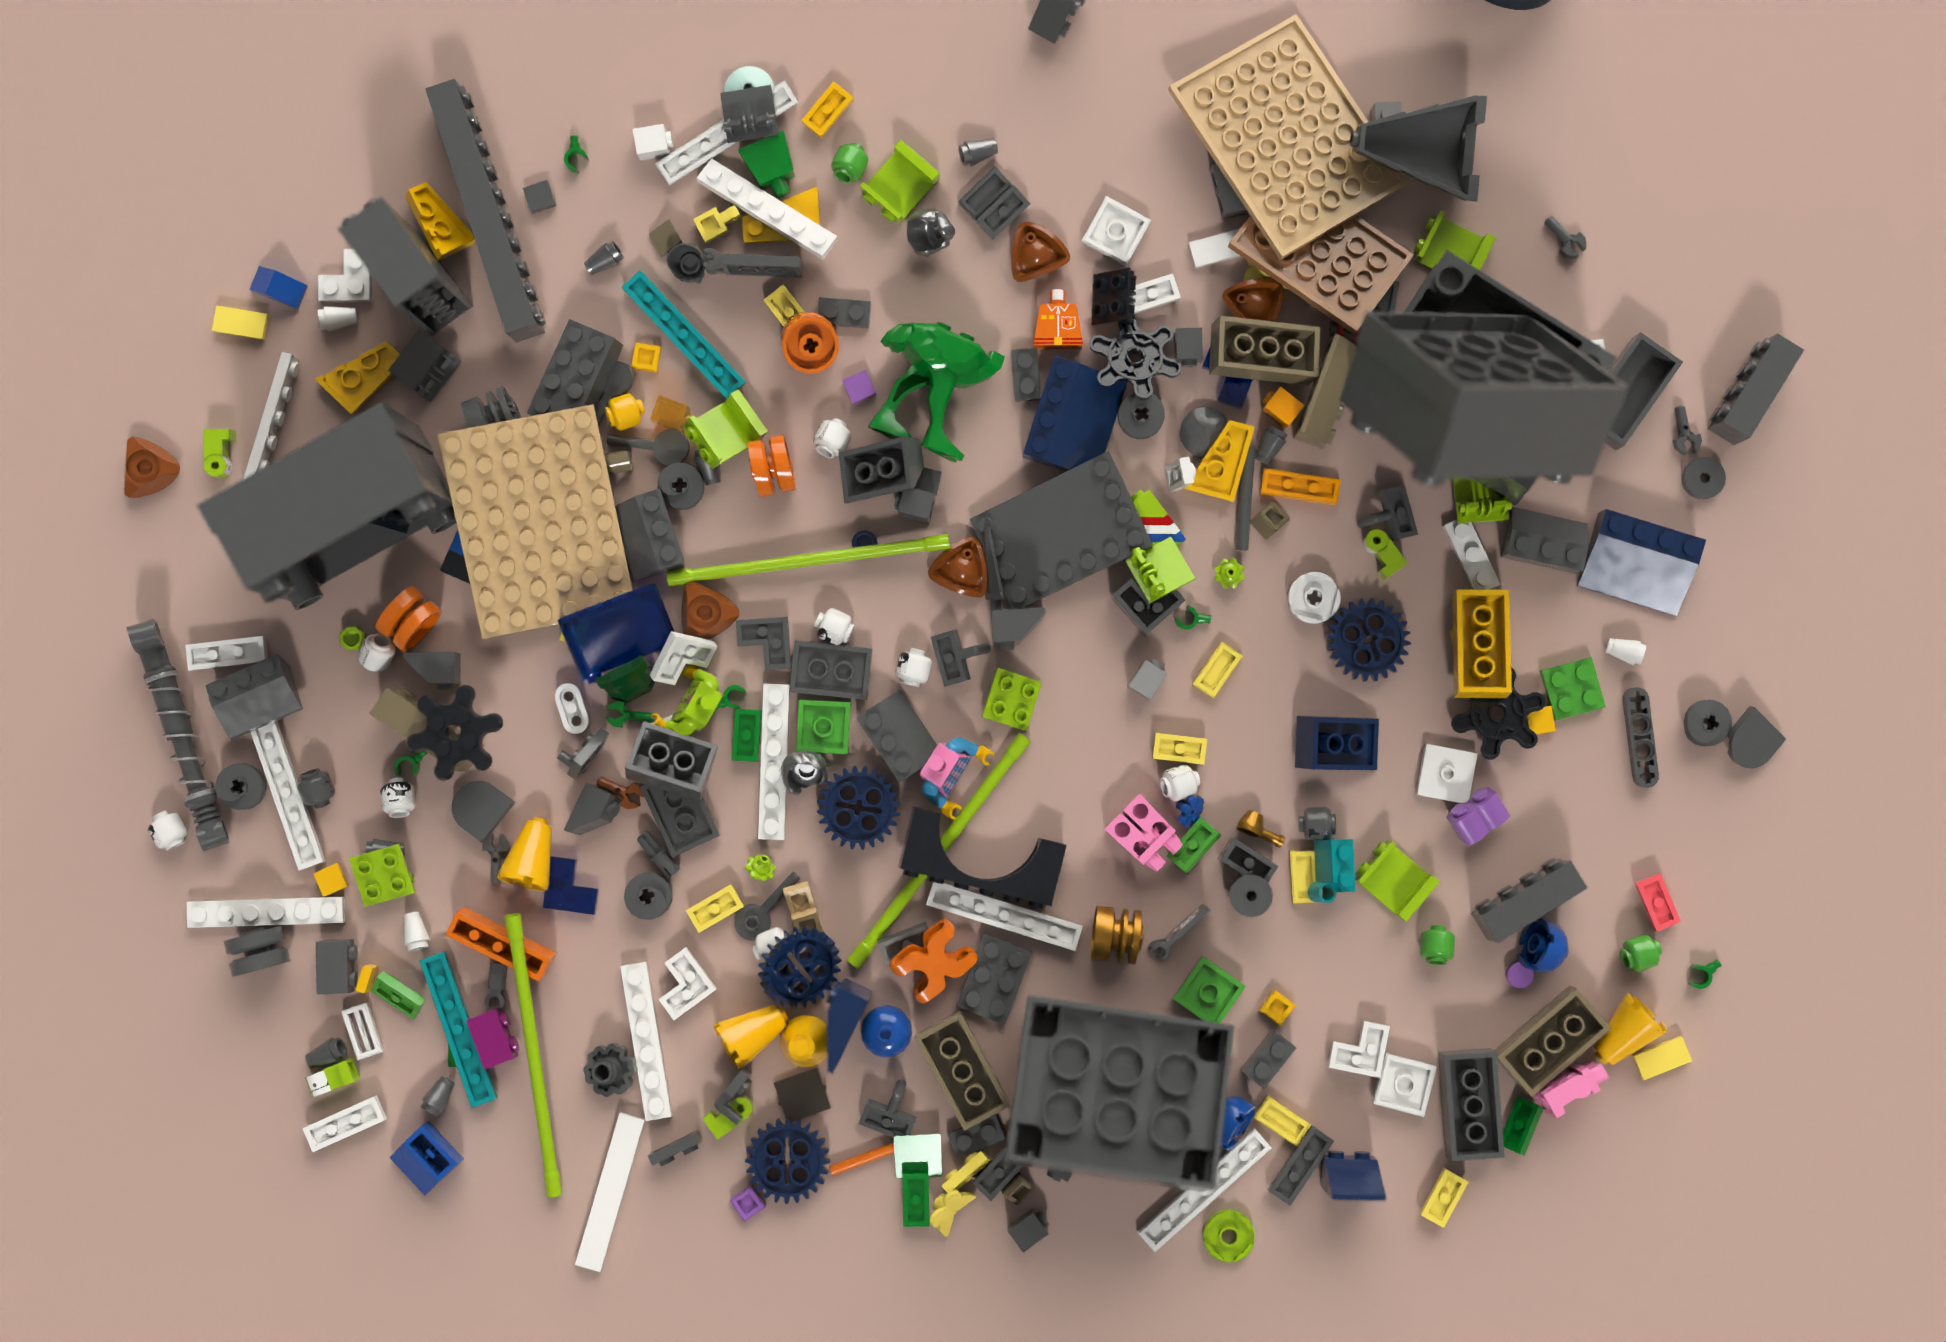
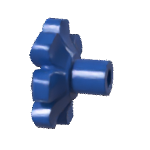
[1176,796,1204,827]

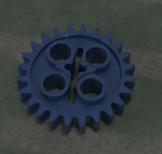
[1325,598,1411,682]
[817,766,901,850]
[758,926,841,1009]
[745,1117,830,1204]

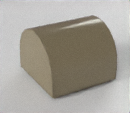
[604,450,633,475]

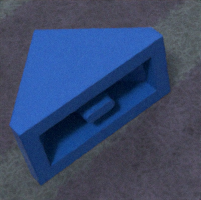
[249,266,308,309]

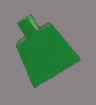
[738,131,795,198]

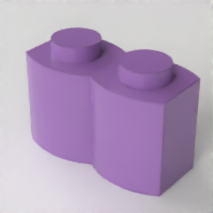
[1447,787,1510,846]

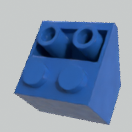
[390,1121,464,1196]

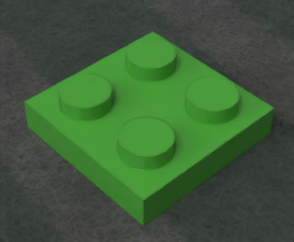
[1540,657,1606,721]
[796,700,851,754]
[1173,956,1246,1023]

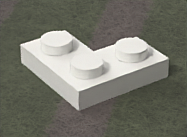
[318,249,372,303]
[650,631,718,685]
[659,947,717,1020]
[1327,1020,1390,1078]

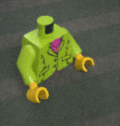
[651,664,723,736]

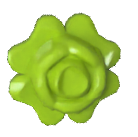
[1214,558,1245,589]
[745,855,776,882]

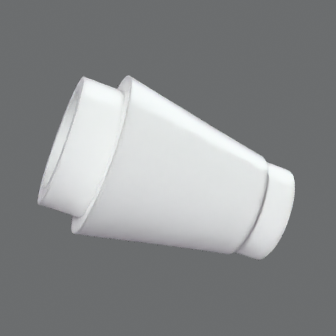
[318,306,358,332]
[1605,638,1647,666]
[403,912,430,952]

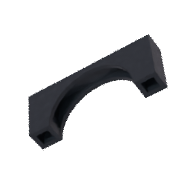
[898,806,1067,909]

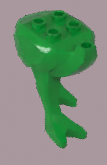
[868,322,1005,463]

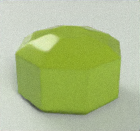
[339,626,366,651]

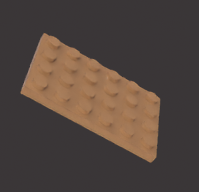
[1228,215,1414,335]

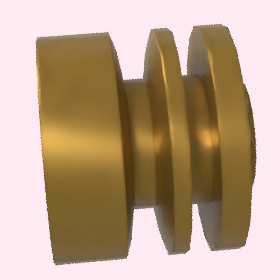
[1090,905,1144,965]

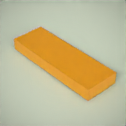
[1260,468,1341,505]

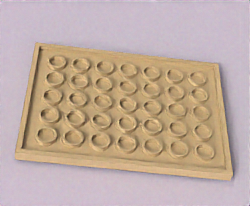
[1168,14,1409,260]
[437,404,637,639]

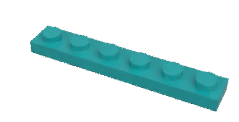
[621,270,746,399]
[419,951,498,1108]

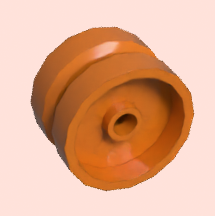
[781,312,839,374]
[748,434,796,498]
[375,586,442,653]

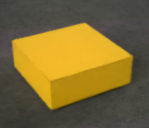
[631,342,662,373]
[1526,706,1556,734]
[313,863,349,897]
[355,964,379,994]
[1259,989,1296,1026]

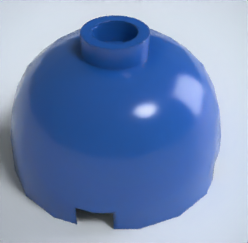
[1518,918,1569,972]
[860,1005,913,1058]
[1221,1096,1256,1151]

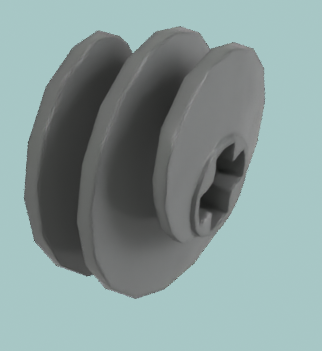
[1117,394,1165,439]
[658,462,704,510]
[1683,700,1732,746]
[215,763,267,810]
[624,872,673,920]

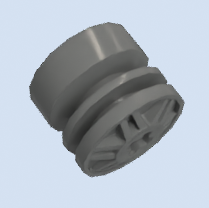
[461,386,522,428]

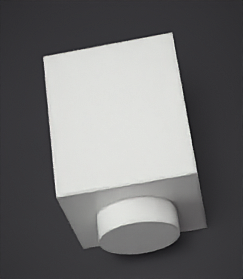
[633,124,674,161]

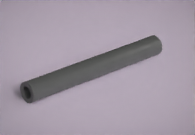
[1235,447,1255,551]

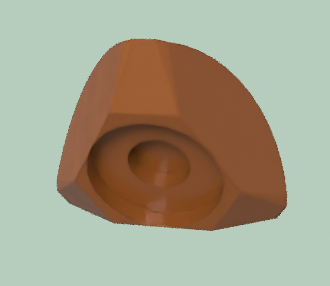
[1011,222,1070,282]
[1223,278,1284,322]
[124,437,180,498]
[928,537,987,598]
[682,582,739,640]

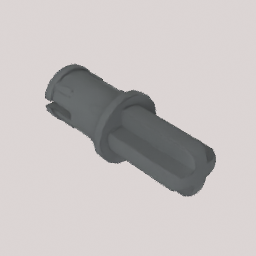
[637,831,680,879]

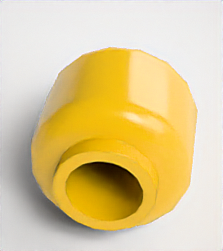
[605,393,645,431]

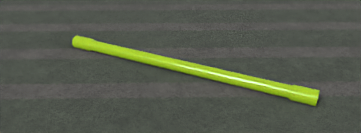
[667,534,950,586]
[847,733,1031,969]
[504,913,562,1198]

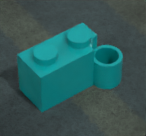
[1307,839,1356,903]

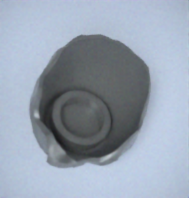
[666,243,707,284]

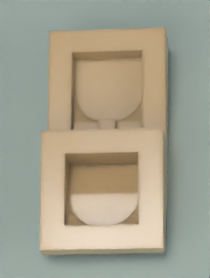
[783,881,824,933]

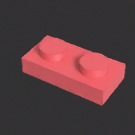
[1634,873,1681,932]

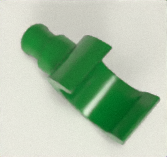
[564,135,589,173]
[1174,606,1211,630]
[715,685,747,710]
[394,751,427,776]
[1688,959,1722,989]

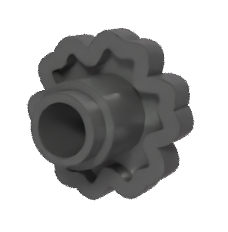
[583,1043,638,1097]

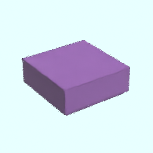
[842,370,876,405]
[729,1184,766,1222]

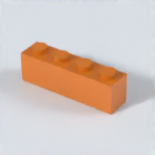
[445,906,557,982]

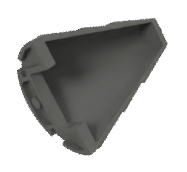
[1350,95,1487,202]

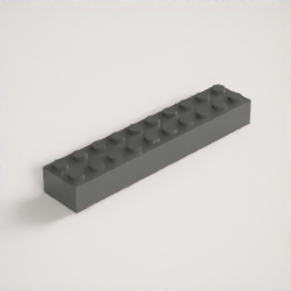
[425,79,546,342]

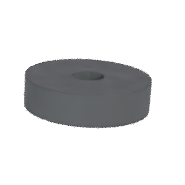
[1682,457,1726,499]
[1229,874,1273,917]

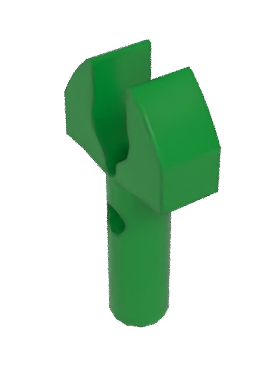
[605,701,655,728]

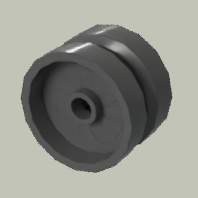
[223,926,291,977]

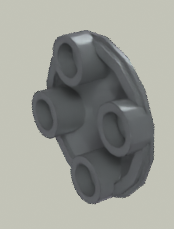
[1179,407,1228,459]

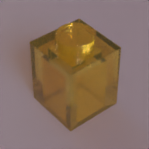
[650,395,693,433]

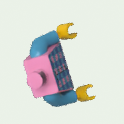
[920,737,995,820]

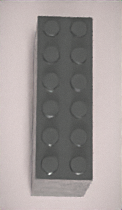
[338,197,473,336]

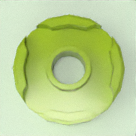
[1202,1209,1255,1262]

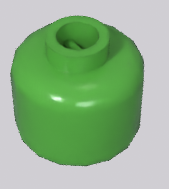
[831,143,869,183]
[1420,925,1455,965]
[1620,934,1662,972]

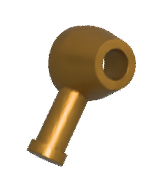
[1236,810,1285,848]

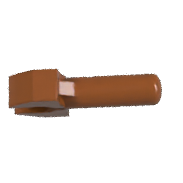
[597,777,644,809]

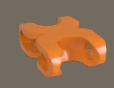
[890,919,978,1003]

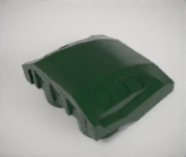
[595,655,656,703]

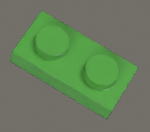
[1167,817,1221,875]
[371,971,426,1020]

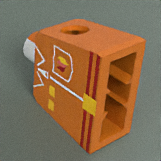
[1033,289,1083,349]

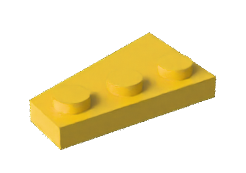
[405,182,475,261]
[742,187,820,245]
[315,341,400,416]
[1184,420,1255,502]

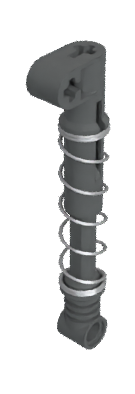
[127,619,230,851]

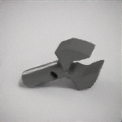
[1545,217,1586,259]
[1672,405,1702,455]
[482,833,510,883]

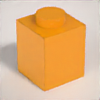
[1262,386,1305,429]

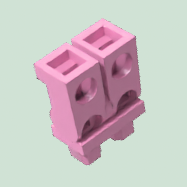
[1105,794,1183,872]
[1534,1060,1609,1118]

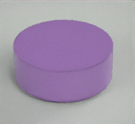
[1506,961,1534,988]

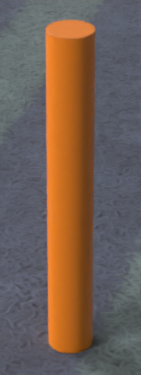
[829,1142,894,1176]

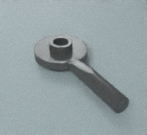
[595,361,634,426]
[607,429,689,465]
[734,871,800,941]

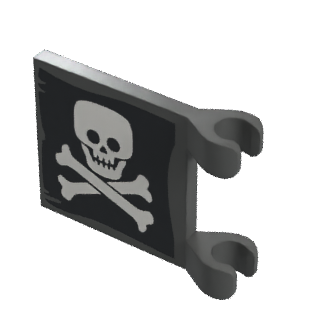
[1148,904,1210,961]

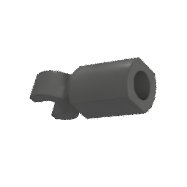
[484,962,508,1008]

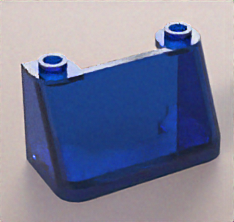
[558,583,675,684]

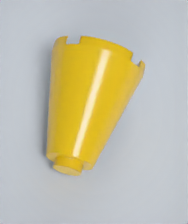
[497,817,552,892]
[1594,993,1668,1065]
[713,1004,789,1070]
[780,1015,828,1067]

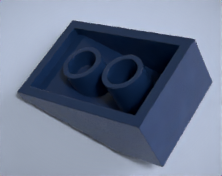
[1295,716,1379,770]
[1321,1151,1386,1201]

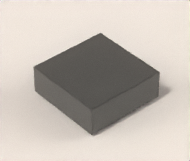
[523,180,557,214]

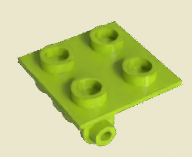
[1453,478,1512,523]
[1125,537,1196,603]
[982,667,1042,731]
[349,844,415,907]

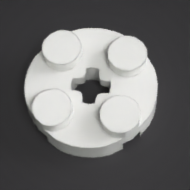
[1287,572,1341,624]

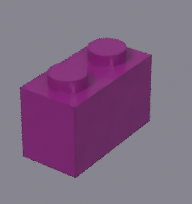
[466,1008,520,1070]

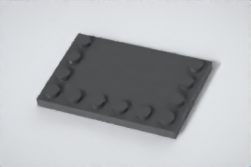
[970,451,1154,609]

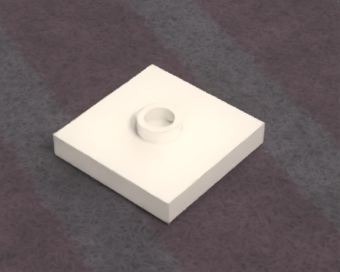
[1081,196,1151,266]
[1416,744,1478,803]
[1372,1052,1437,1117]

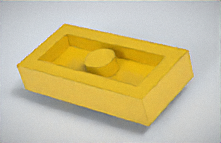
[801,81,854,139]

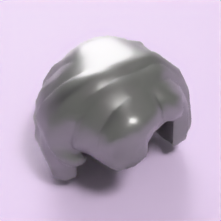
[907,208,955,257]
[781,750,828,795]

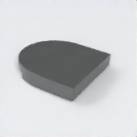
[1728,706,1786,769]
[452,781,516,843]

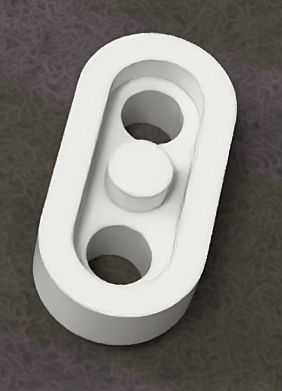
[555,683,590,734]

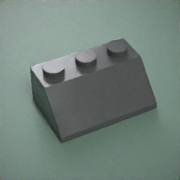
[839,436,924,504]
[615,488,685,582]
[1500,507,1589,574]
[992,608,1045,651]
[205,654,303,740]
[856,690,937,783]
[625,721,718,802]

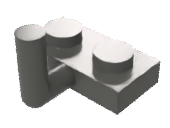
[1357,485,1418,541]
[931,629,991,687]
[557,728,609,780]
[714,1067,752,1125]
[858,1079,917,1138]

